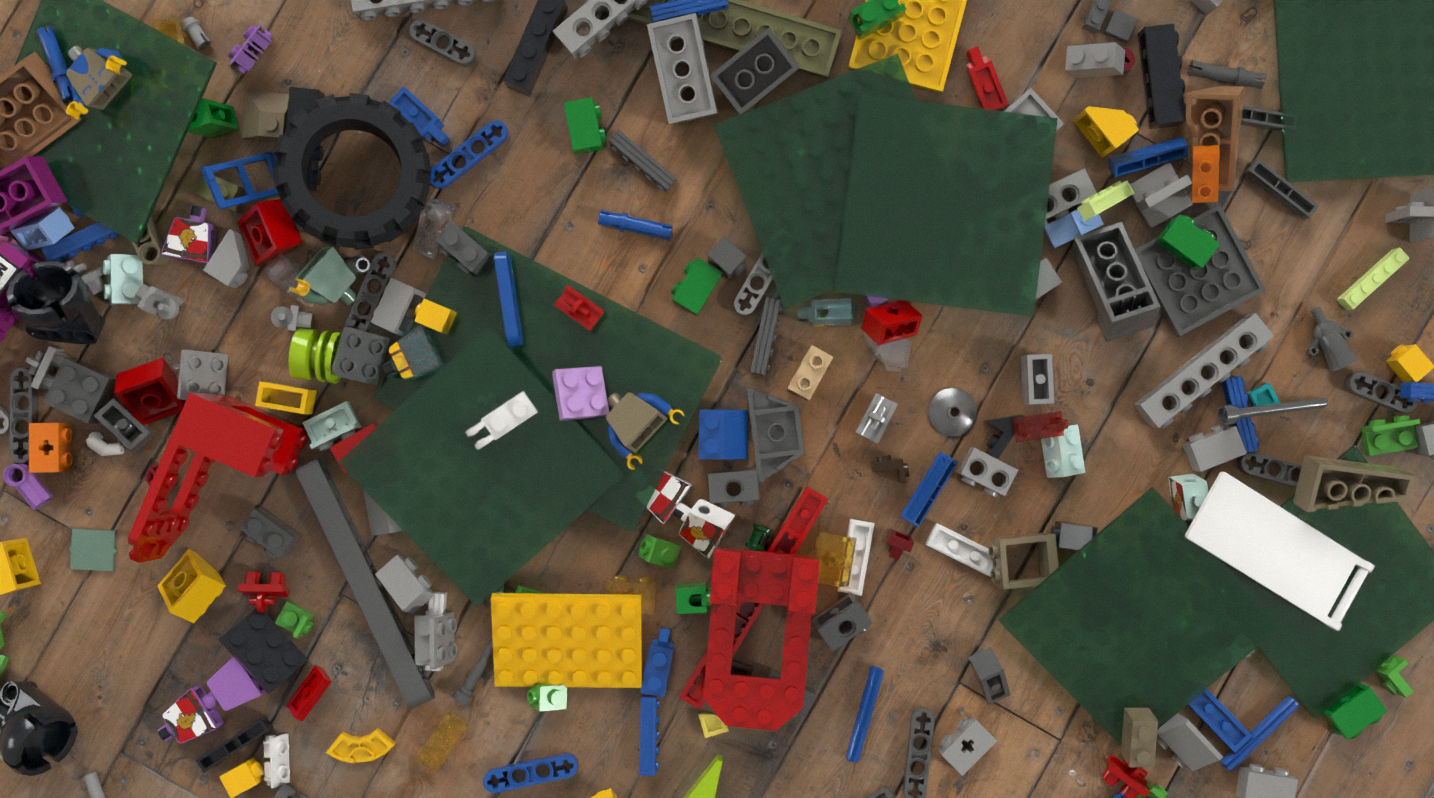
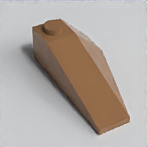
[1186,86,1244,191]

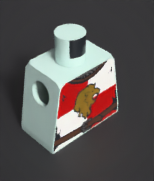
[1168,474,1209,523]

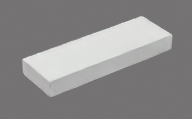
[837,519,875,596]
[925,523,993,577]

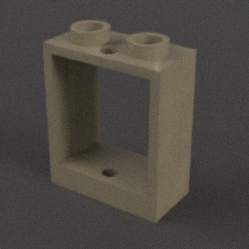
[988,532,1060,589]

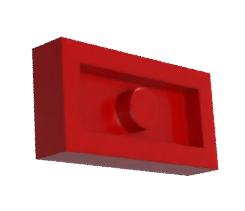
[287,665,332,721]

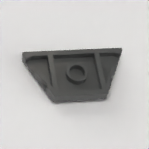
[747,388,804,482]

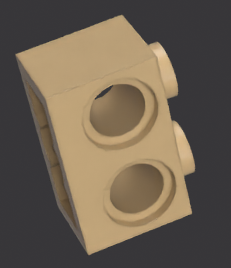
[787,345,833,401]

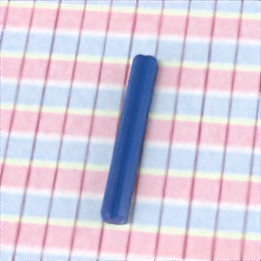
[846,666,884,763]
[1221,696,1299,771]

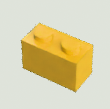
[255,381,317,414]

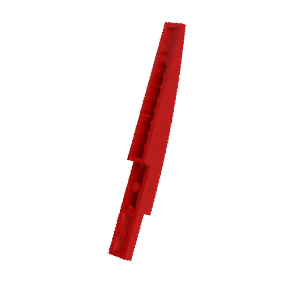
[679,486,828,710]

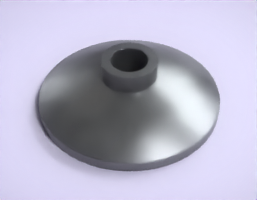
[928,388,977,436]

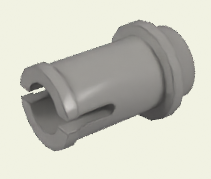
[181,17,211,50]

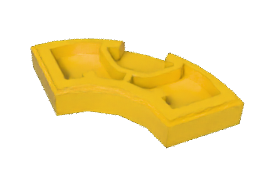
[326,728,396,763]

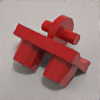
[554,285,605,332]
[237,572,290,612]
[1102,754,1150,798]

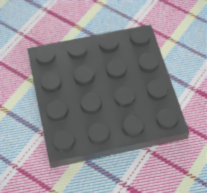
[1134,204,1266,337]

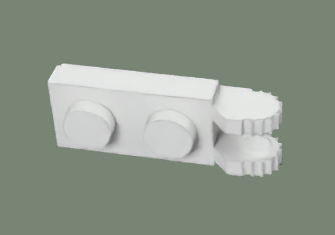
[465,391,538,450]

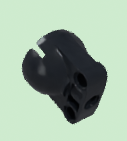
[6,261,105,344]
[0,681,78,776]

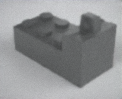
[1071,222,1161,342]

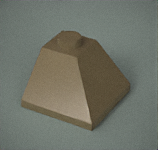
[242,90,289,142]

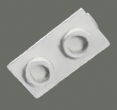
[263,733,290,788]

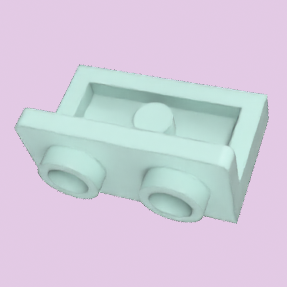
[103,254,143,305]
[302,401,362,451]
[1040,424,1085,478]

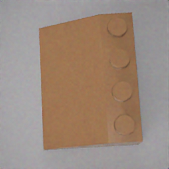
[0,52,82,169]

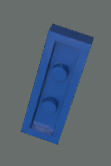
[1180,681,1252,753]

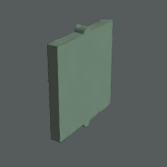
[69,529,118,571]

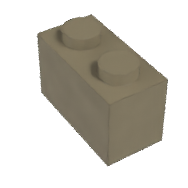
[1121,708,1158,767]

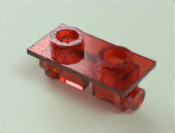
[1013,411,1068,443]

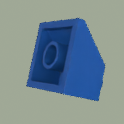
[699,409,748,459]

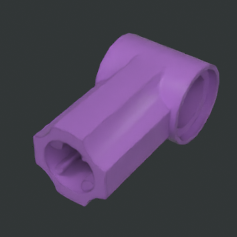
[3,463,54,510]

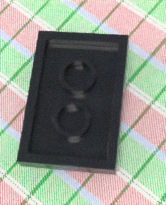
[219,608,309,695]

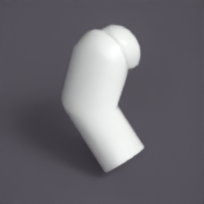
[86,432,125,456]

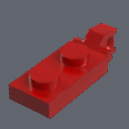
[966,46,1009,116]

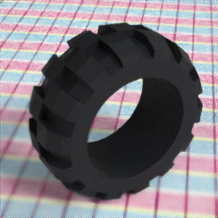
[272,93,431,250]

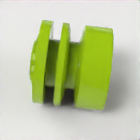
[288,327,342,384]

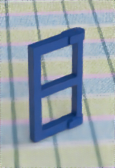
[201,151,279,210]

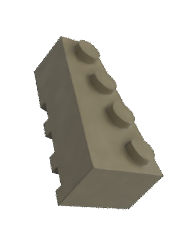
[1293,455,1416,512]

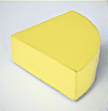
[698,712,729,738]

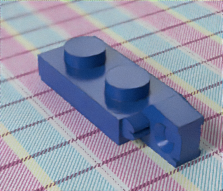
[389,86,450,146]
[640,627,674,697]

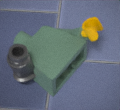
[290,246,370,305]

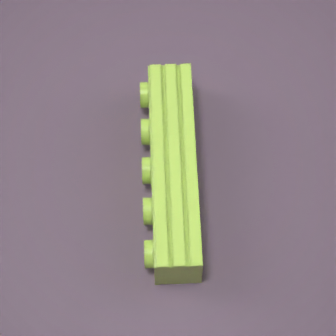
[1077,180,1135,222]
[1337,247,1410,311]

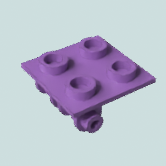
[228,23,273,74]

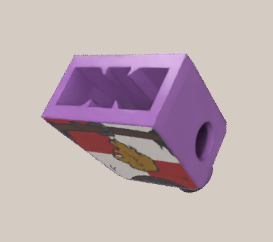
[161,206,217,264]
[158,684,225,744]

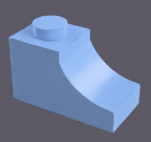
[11,207,74,250]
[1042,210,1104,249]

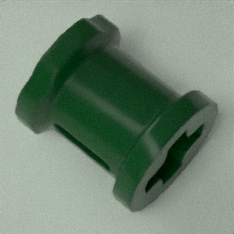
[745,523,774,551]

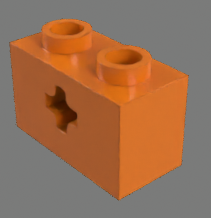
[1192,145,1220,203]
[29,423,73,473]

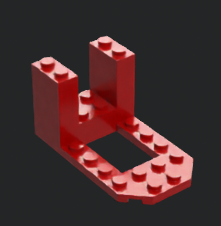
[128,393,308,563]
[703,547,820,731]

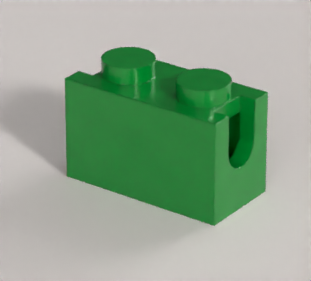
[848,0,906,40]
[564,97,607,155]
[179,98,239,139]
[1155,214,1220,271]
[671,257,723,316]
[676,582,712,614]
[1320,683,1388,740]

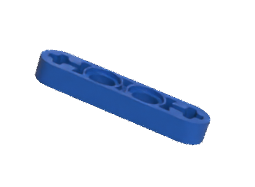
[430,120,509,189]
[494,251,523,347]
[483,753,579,793]

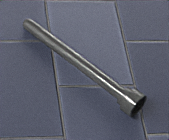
[1217,398,1328,425]
[452,637,493,706]

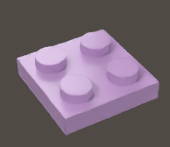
[552,366,609,421]

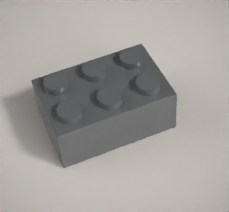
[710,27,800,115]

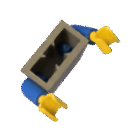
[66,46,133,121]
[606,392,685,470]

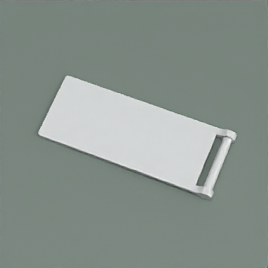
[1185,472,1375,632]

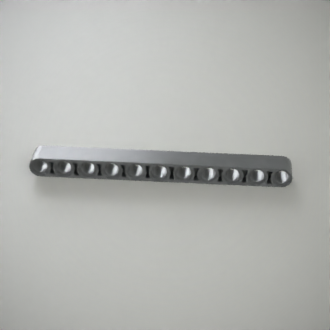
[296,458,435,709]

